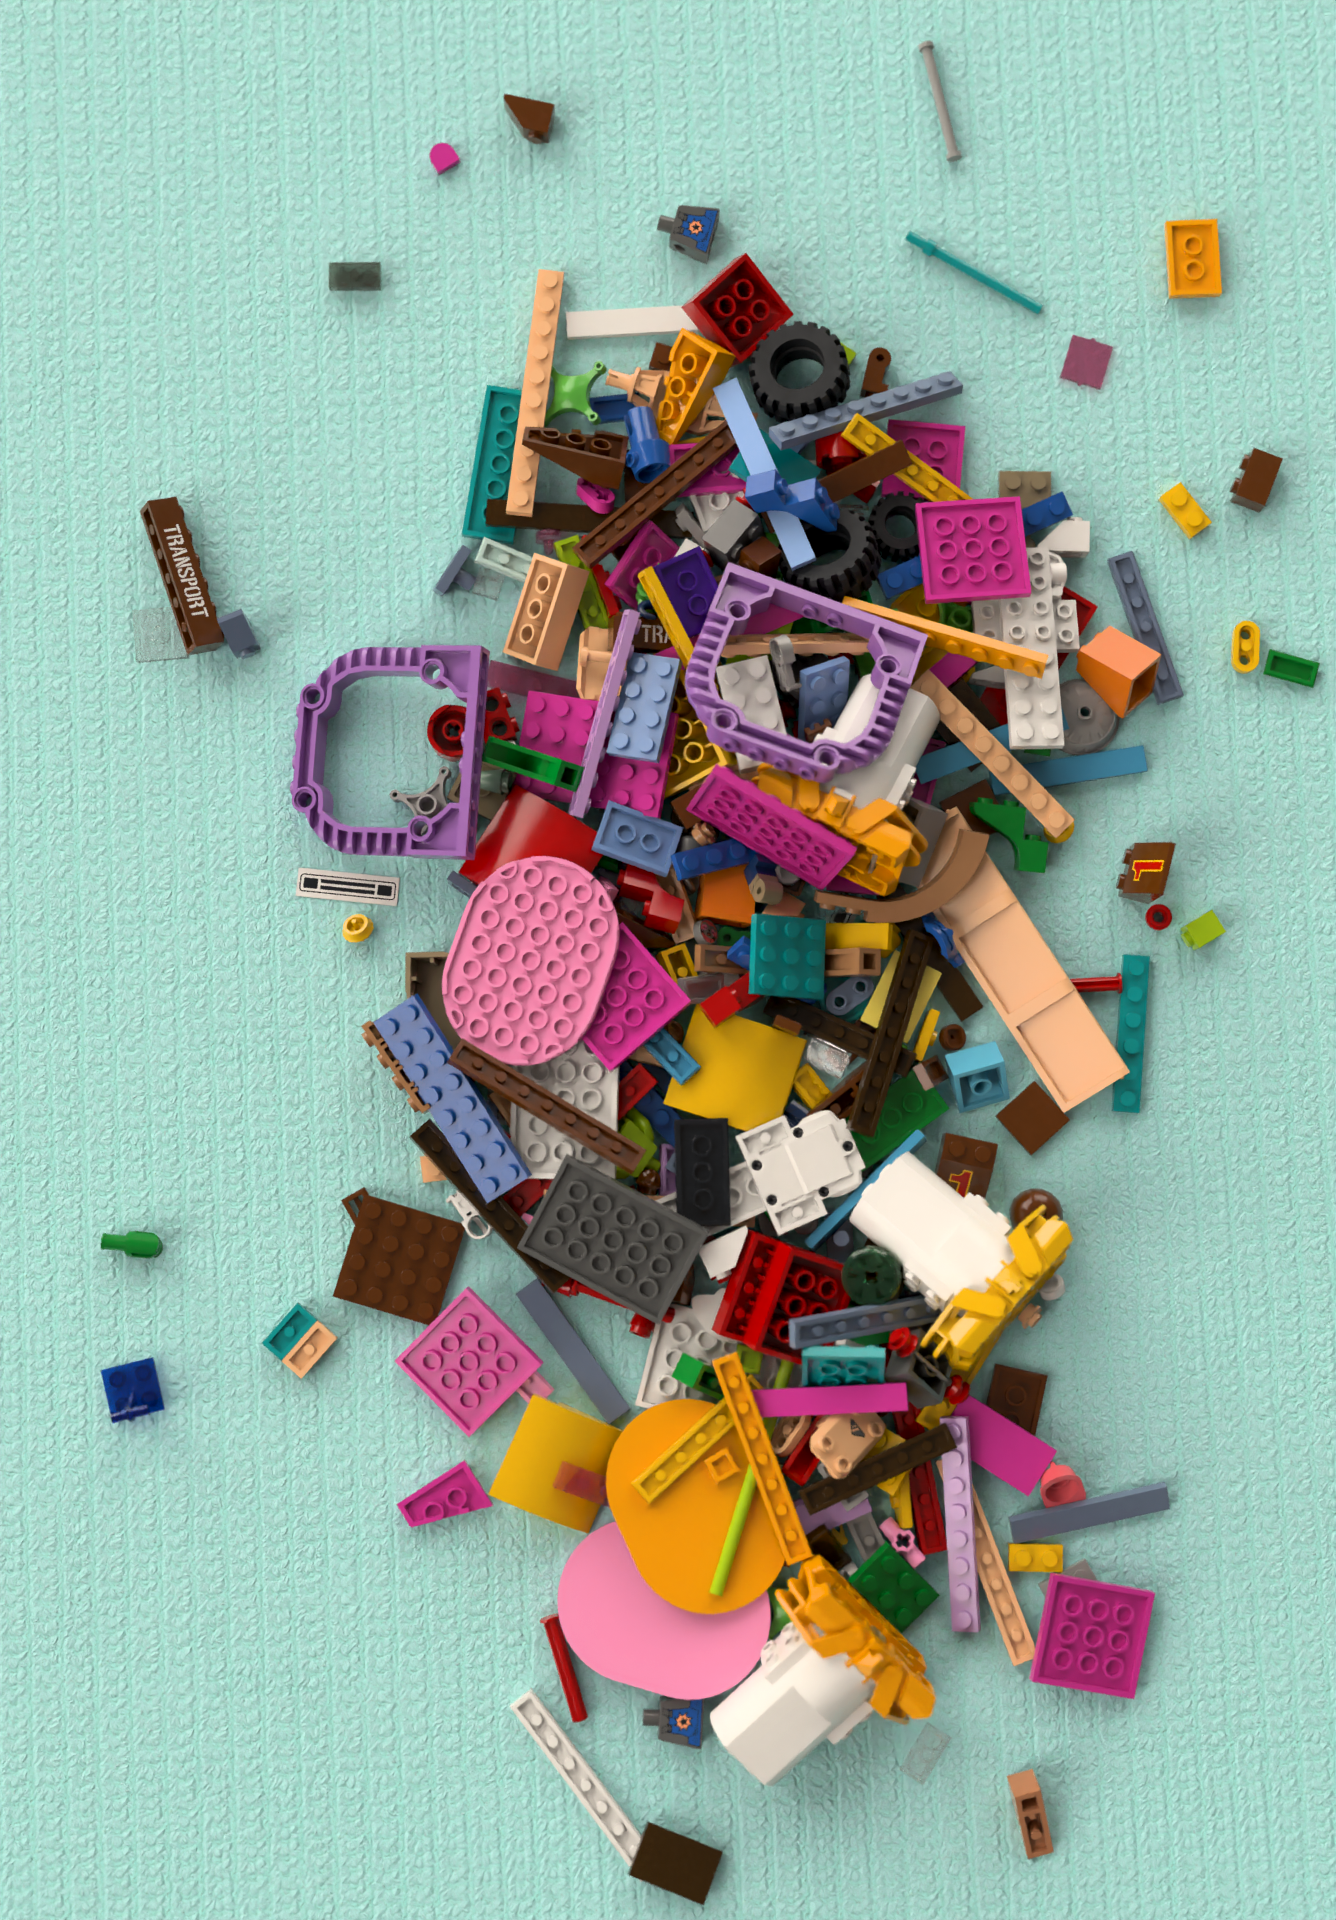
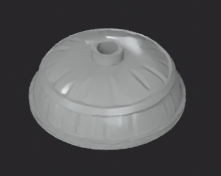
[1059,679,1120,756]

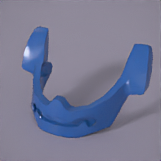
[921,912,965,968]

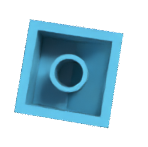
[945,1041,1010,1113]

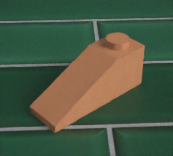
[1007,1769,1054,1859]

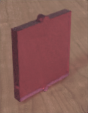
[1060,335,1113,390]

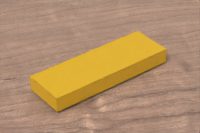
[825,923,893,951]

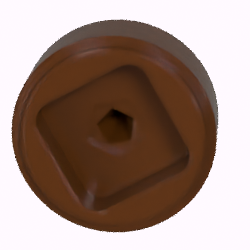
[939,1024,966,1051]

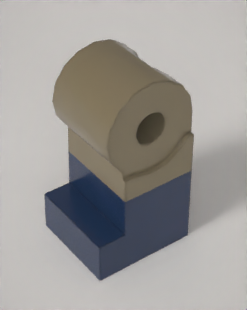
[744,854,783,905]

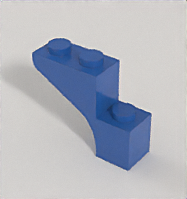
[745,469,840,532]

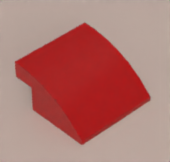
[458,785,603,886]
[711,1229,860,1365]

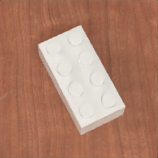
[716,655,787,775]

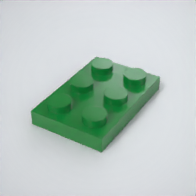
[848,1541,940,1633]

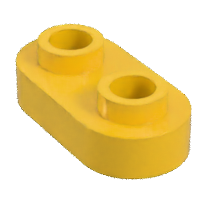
[1231,621,1260,674]

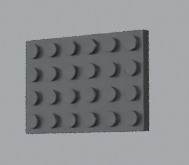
[517,1154,710,1325]

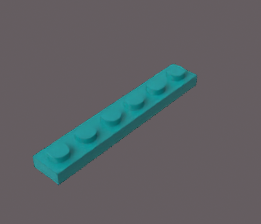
[1112,954,1150,1113]

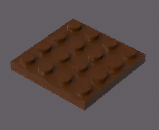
[333,1194,465,1325]

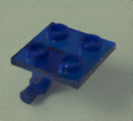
[101,1357,165,1424]

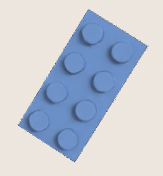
[606,652,682,763]

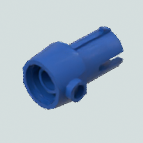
[623,406,671,483]

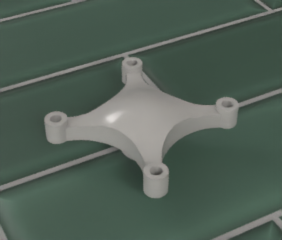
[390,766,452,836]

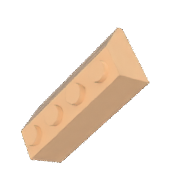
[503,553,590,671]

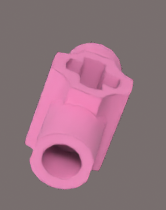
[878,1517,926,1569]

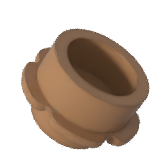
[691,822,716,846]

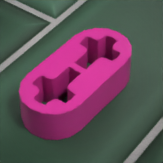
[576,477,615,514]

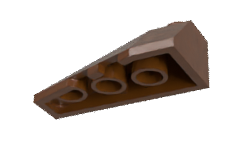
[522,427,628,490]

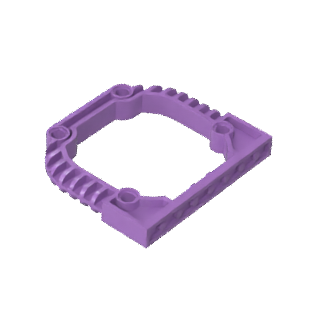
[685,562,928,783]
[290,645,490,860]

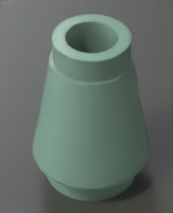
[480,769,513,795]

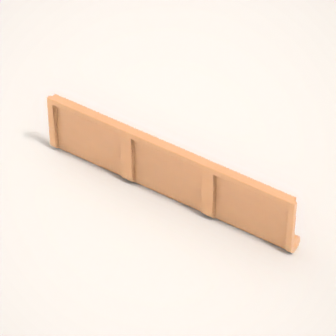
[917,806,1130,1113]

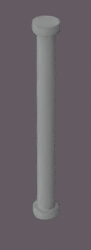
[918,41,962,162]

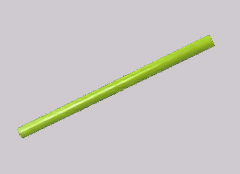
[709,1359,795,1597]

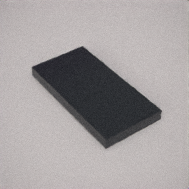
[674,1118,731,1227]

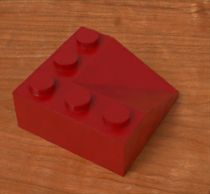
[681,253,794,368]

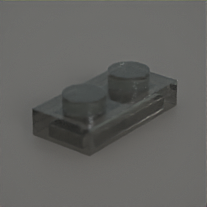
[329,262,381,291]

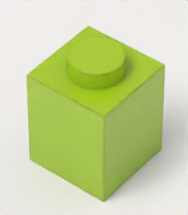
[1180,910,1226,950]

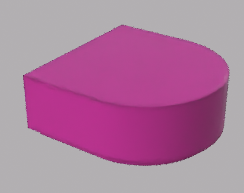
[430,143,460,175]

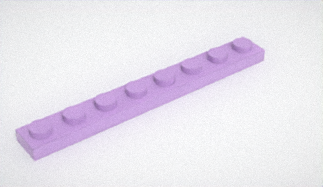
[568,609,641,818]
[940,1416,981,1632]

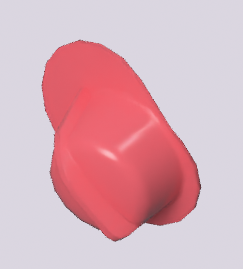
[1040,1461,1086,1508]

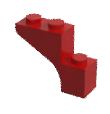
[616,862,685,934]
[699,972,765,1029]
[781,1414,832,1486]

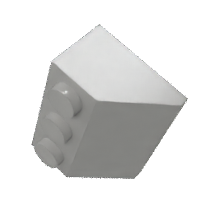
[899,797,948,887]

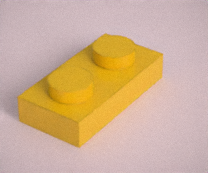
[1158,482,1212,540]
[1008,1543,1063,1572]

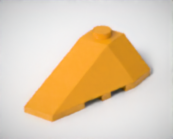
[656,328,735,445]

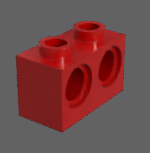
[484,687,520,743]

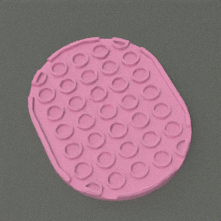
[442,856,620,1066]
[557,1521,771,1700]

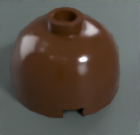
[1009,1188,1063,1229]

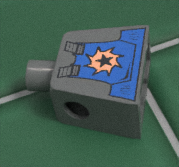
[657,205,720,264]
[642,1696,704,1749]

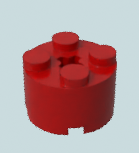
[815,431,868,475]
[427,705,466,762]

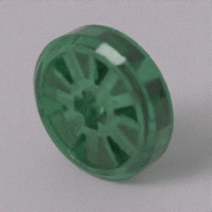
[841,1246,902,1305]

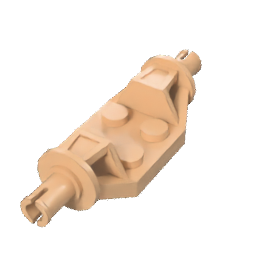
[605,367,758,436]

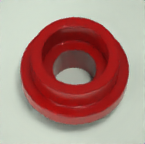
[1145,904,1172,930]

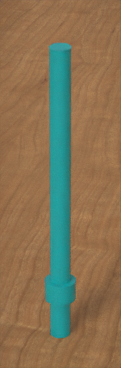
[905,231,1043,314]

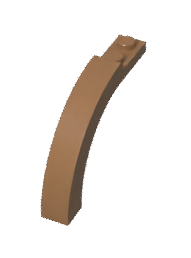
[814,829,990,923]
[694,944,881,978]

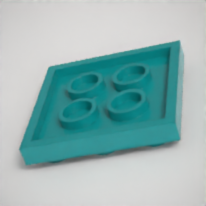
[749,913,826,1000]
[802,1345,885,1387]

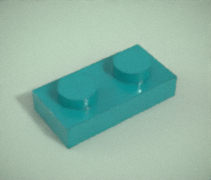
[262,1302,318,1361]

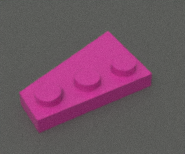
[397,1460,493,1527]

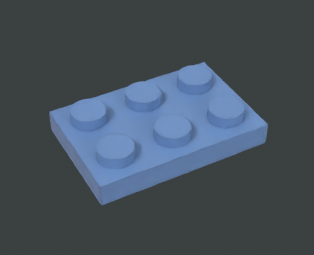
[798,656,850,742]
[591,800,683,877]

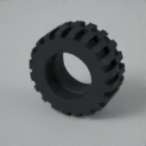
[749,321,850,423]
[778,507,882,603]

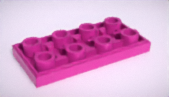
[951,1395,1057,1497]

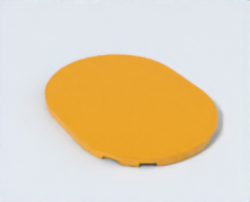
[606,1399,785,1614]

